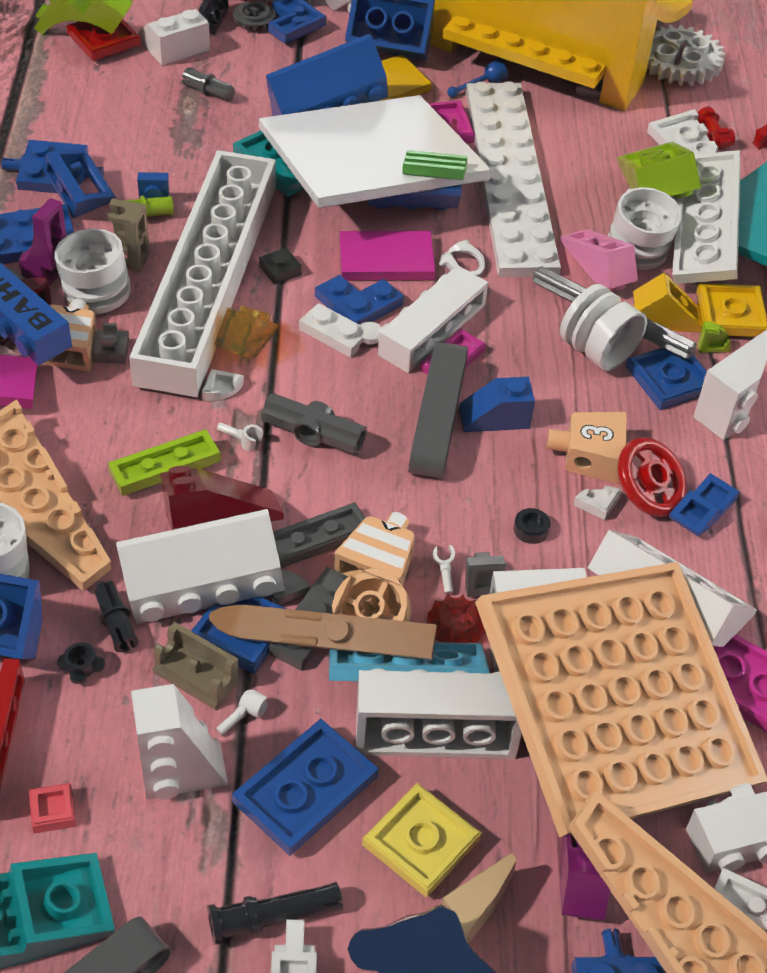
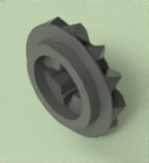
[233,1,275,31]

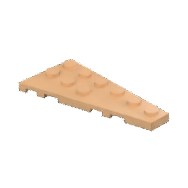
[0,399,111,591]
[568,790,767,973]

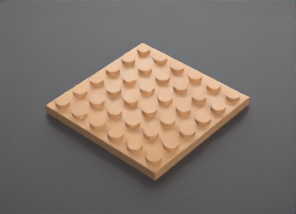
[475,562,767,838]

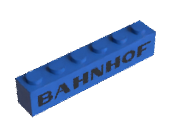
[0,263,72,365]

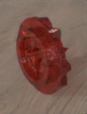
[427,594,486,643]

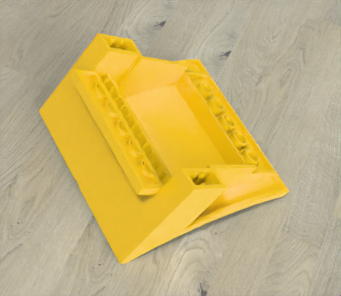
[430,0,694,111]

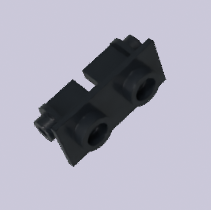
[198,0,229,35]

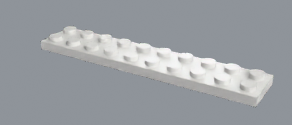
[466,82,561,277]

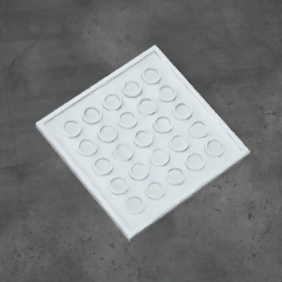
[259,95,491,208]

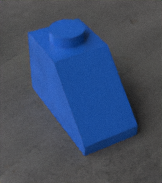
[459,376,535,432]

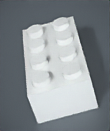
[356,668,522,759]

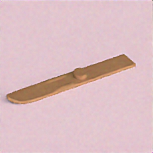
[209,605,438,660]

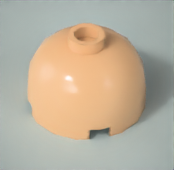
[332,568,411,622]

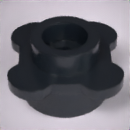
[57,642,105,684]

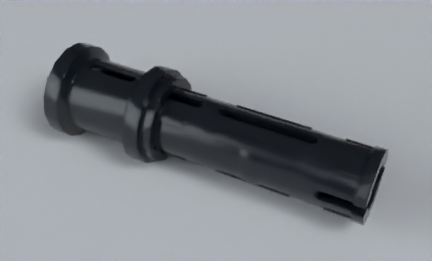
[207,882,343,945]

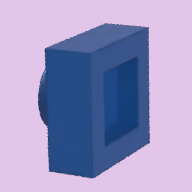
[137,172,170,198]

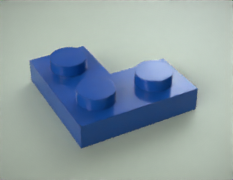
[268,0,326,44]
[315,274,404,325]

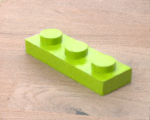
[108,429,221,496]

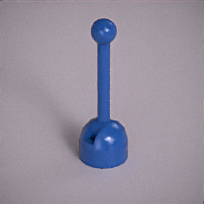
[447,59,508,98]

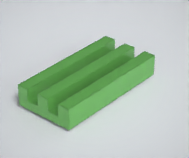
[402,150,468,180]

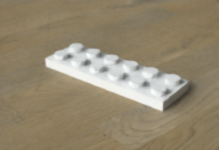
[672,150,741,284]

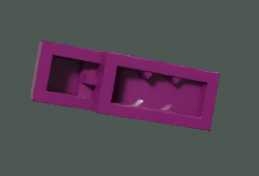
[19,198,67,286]

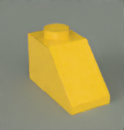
[633,272,703,332]

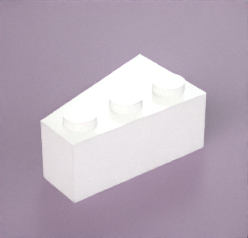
[131,684,228,800]

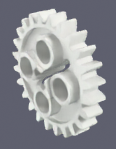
[647,25,725,86]

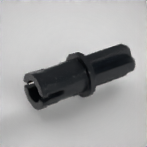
[94,581,139,652]

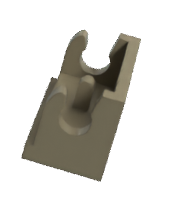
[107,198,150,273]
[152,622,239,710]

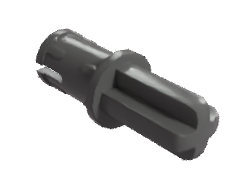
[182,67,235,101]

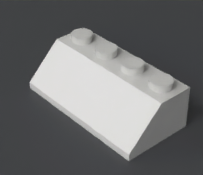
[116,509,285,624]
[588,530,757,647]

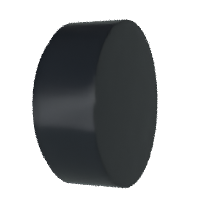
[513,508,551,544]

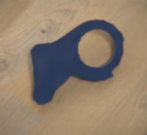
[347,904,497,973]

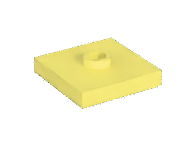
[362,783,481,898]

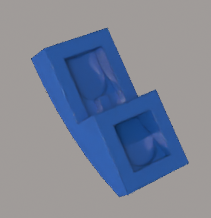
[669,473,739,537]

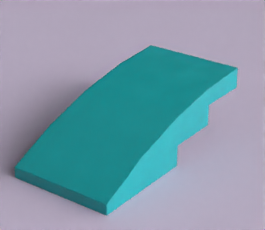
[0,853,115,969]

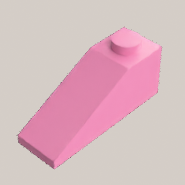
[560,229,638,291]

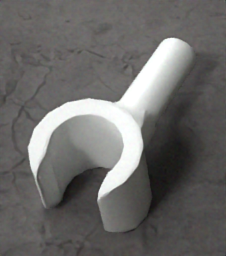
[217,422,263,451]
[432,545,455,595]
[216,690,268,736]

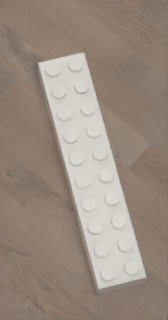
[129,150,276,397]

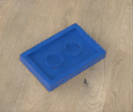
[232,718,379,856]

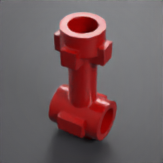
[697,106,735,149]

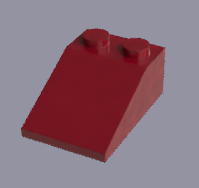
[160,466,284,530]

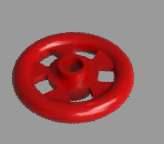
[617,437,687,517]

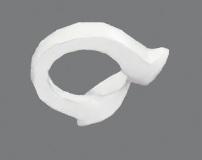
[439,239,485,277]

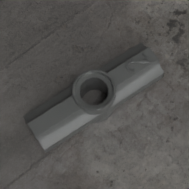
[261,393,367,454]

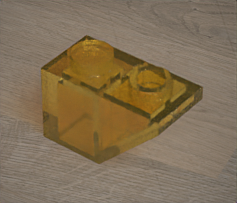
[214,305,280,358]

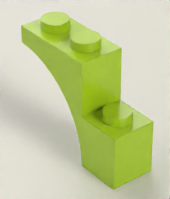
[34,0,133,35]

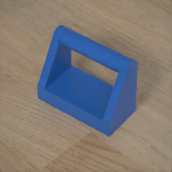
[43,148,116,218]

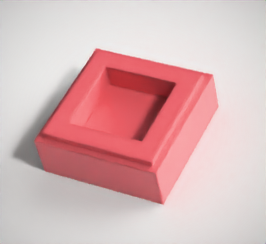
[29,783,76,834]

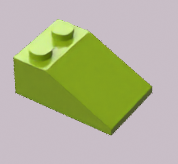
[617,141,701,198]

